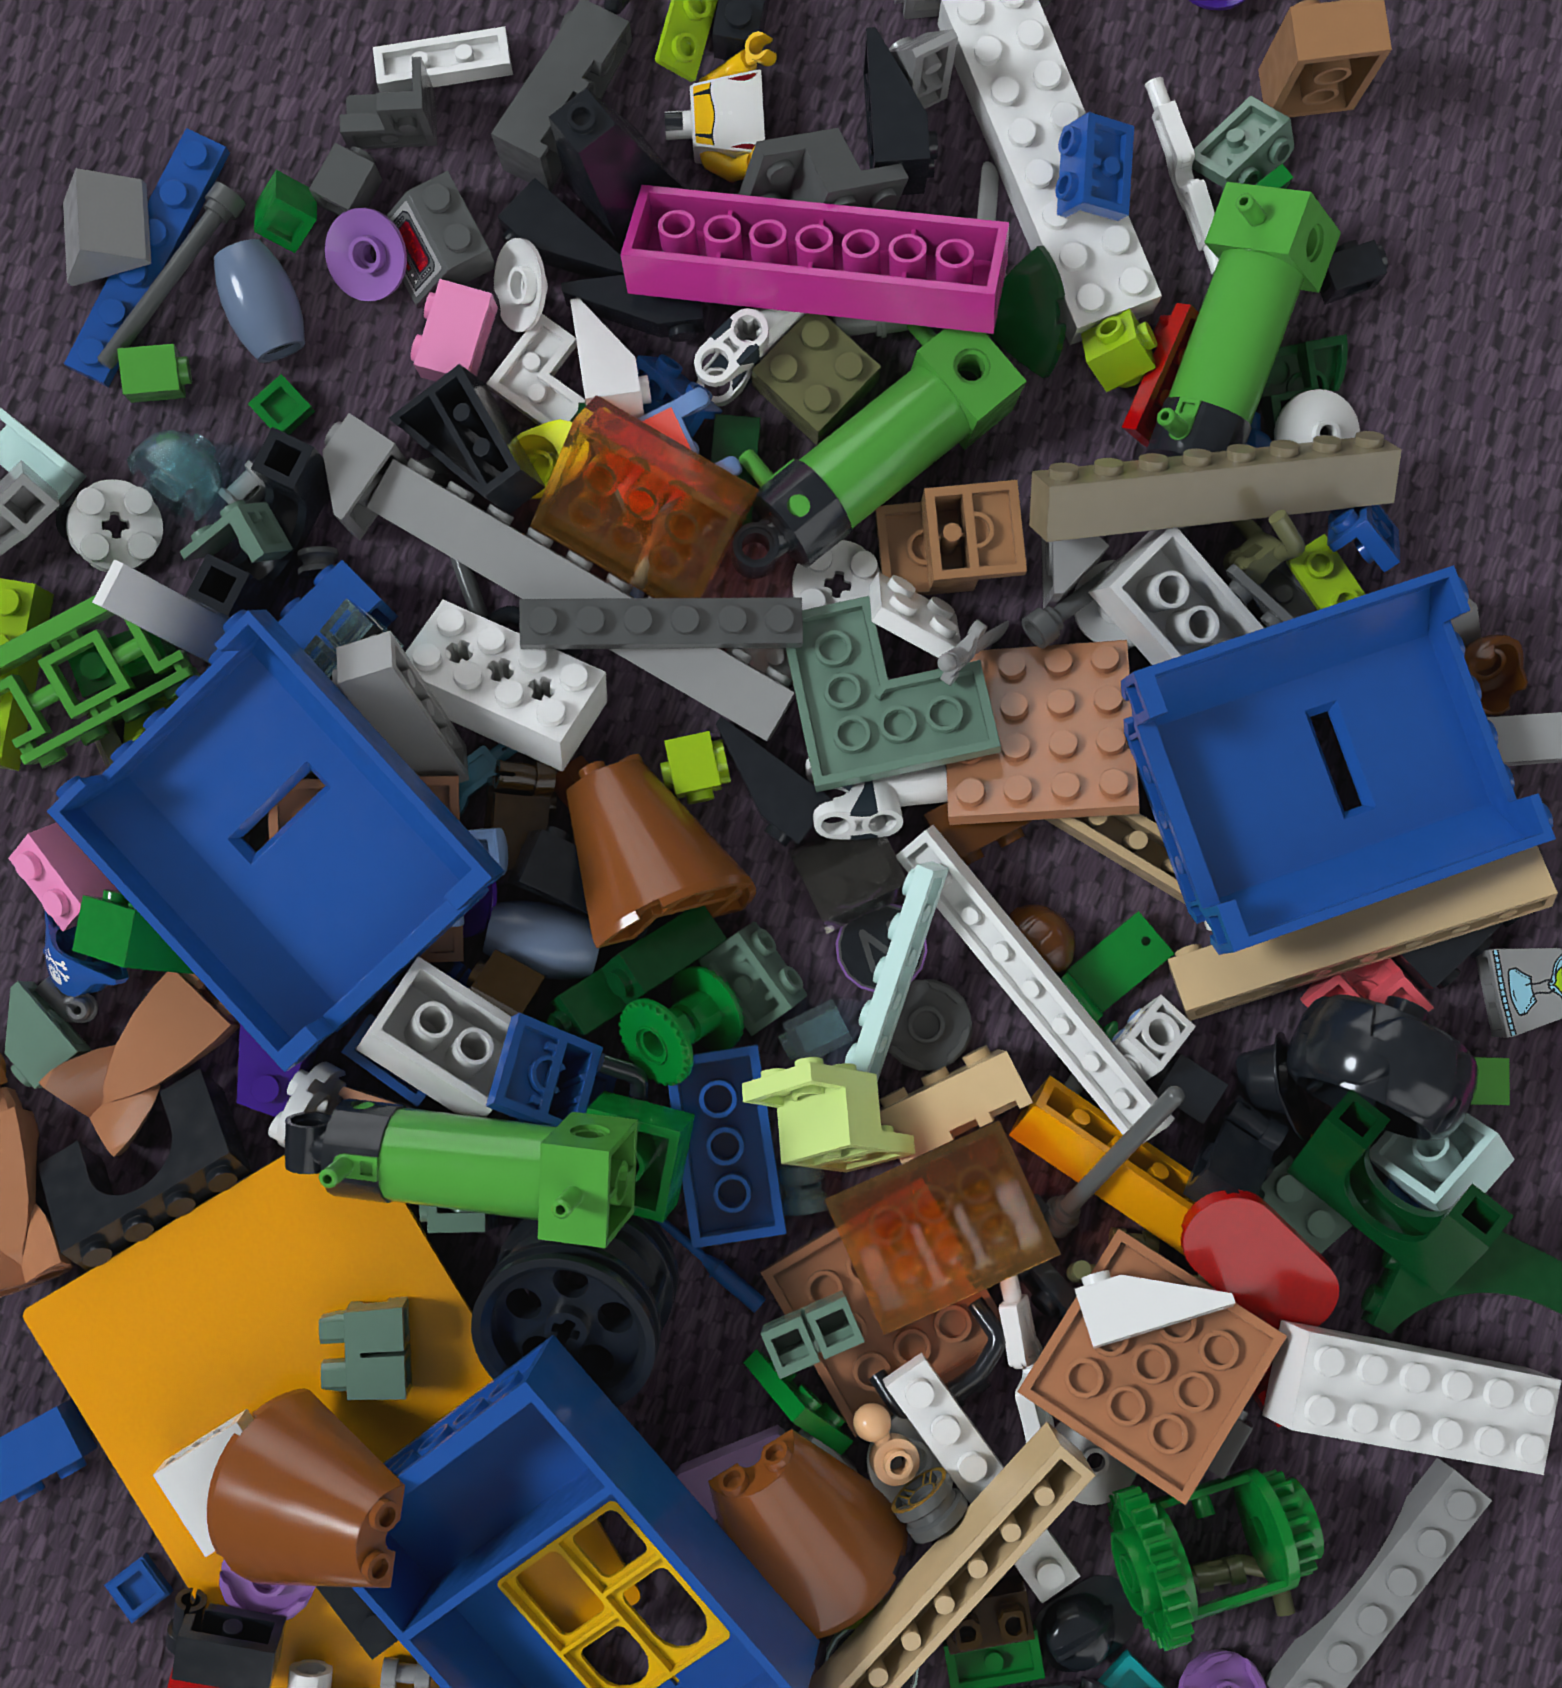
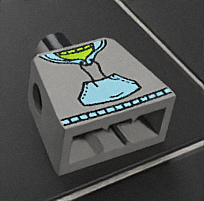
[1476,948,1562,1038]

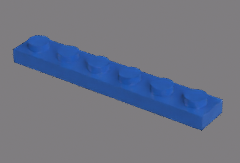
[64,128,230,388]

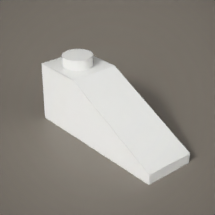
[570,298,652,431]
[1075,1270,1235,1349]

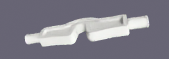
[1145,77,1219,275]
[997,1268,1055,1443]

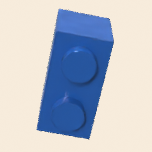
[0,1398,98,1503]

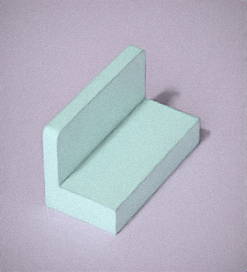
[0,408,87,511]

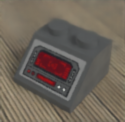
[387,171,496,308]

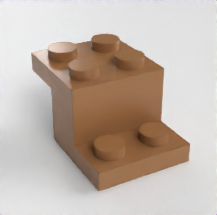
[875,480,1027,596]

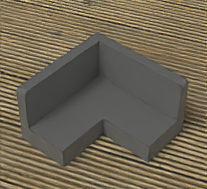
[339,57,437,150]

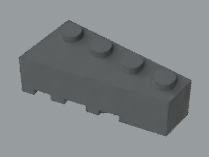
[491,0,632,192]

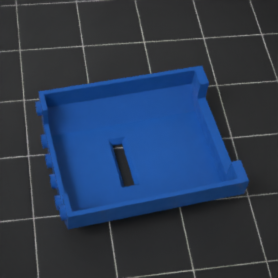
[1121,565,1556,955]
[47,609,505,1072]

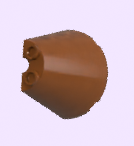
[566,754,756,948]
[207,1388,405,1588]
[708,1429,908,1639]

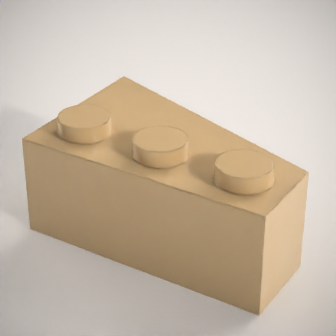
[879,1045,1033,1164]

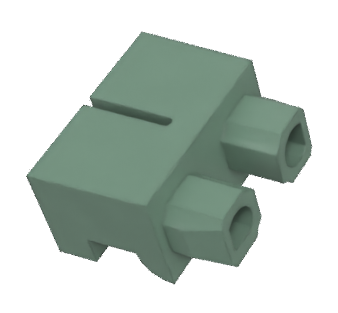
[761,1290,865,1379]
[318,1296,412,1400]

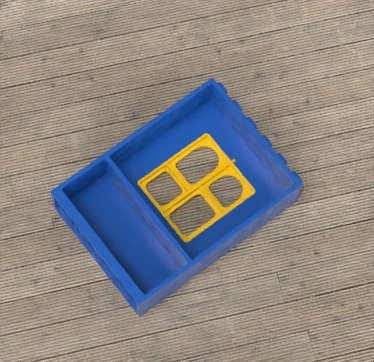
[352,1335,820,1688]

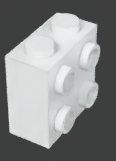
[153,1409,254,1557]

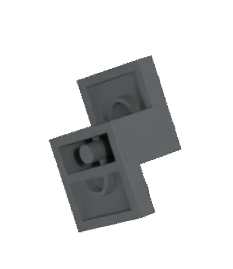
[739,128,909,210]

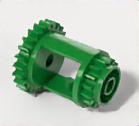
[1107,1468,1324,1651]

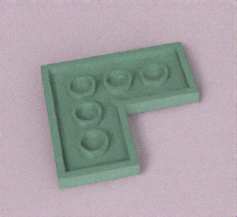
[786,596,1001,792]

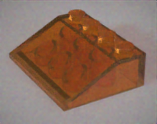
[530,395,759,598]
[824,1121,1061,1335]

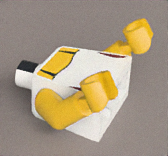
[664,31,776,182]

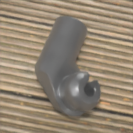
[35,976,98,1023]

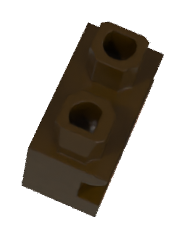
[944,1575,1035,1655]

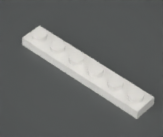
[883,1352,1081,1603]

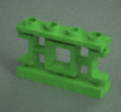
[0,595,200,769]

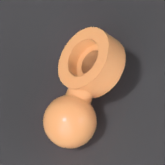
[853,1403,920,1486]

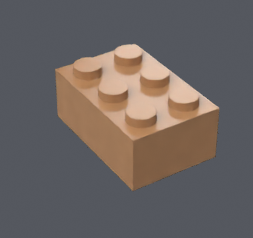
[1258,0,1392,118]

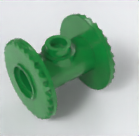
[619,966,745,1086]

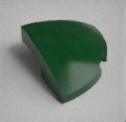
[989,245,1066,378]
[1259,334,1348,441]

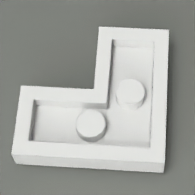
[486,314,586,425]

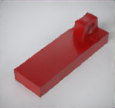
[1122,303,1199,447]

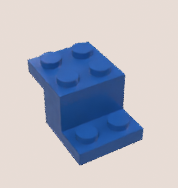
[486,1013,617,1126]

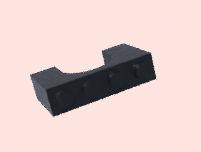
[186,427,330,620]
[37,1068,253,1271]

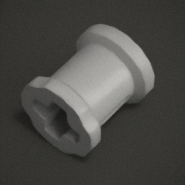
[217,460,266,504]

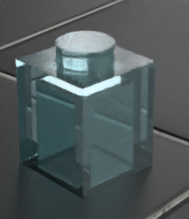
[778,999,853,1061]

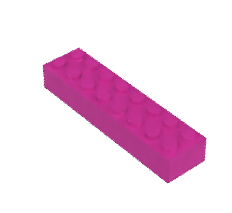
[620,185,1009,334]

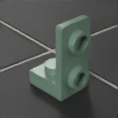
[180,500,293,563]

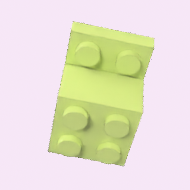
[742,1057,915,1173]

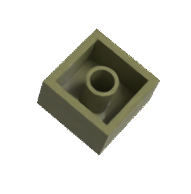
[751,313,881,445]

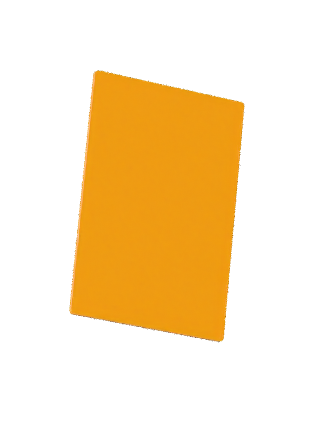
[23,1155,640,1688]

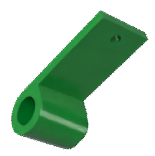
[1058,911,1175,1029]

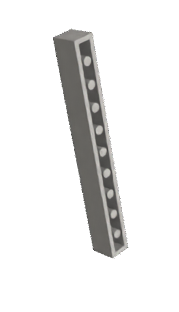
[366,458,796,741]

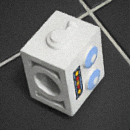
[1111,995,1196,1082]

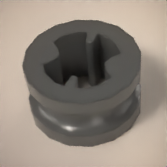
[297,546,339,578]

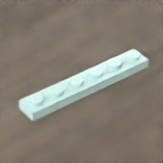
[845,861,949,1082]

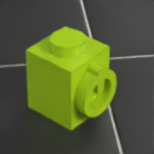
[1081,308,1157,392]
[660,731,731,804]

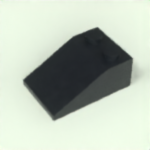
[863,27,938,195]

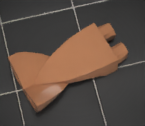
[38,972,240,1157]
[0,1087,74,1297]

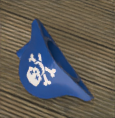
[43,911,129,997]

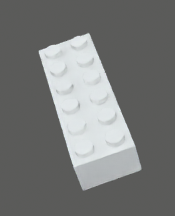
[1262,1320,1561,1475]

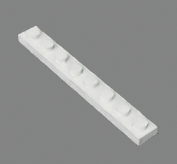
[895,825,1175,1143]

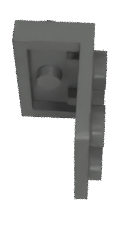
[1226,561,1317,628]

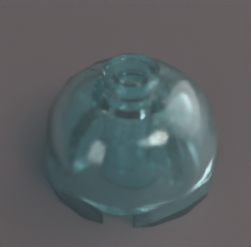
[127,430,223,521]

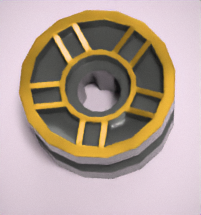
[891,1467,968,1544]

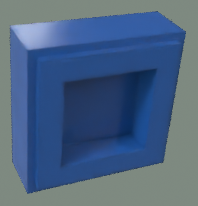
[104,1553,174,1624]

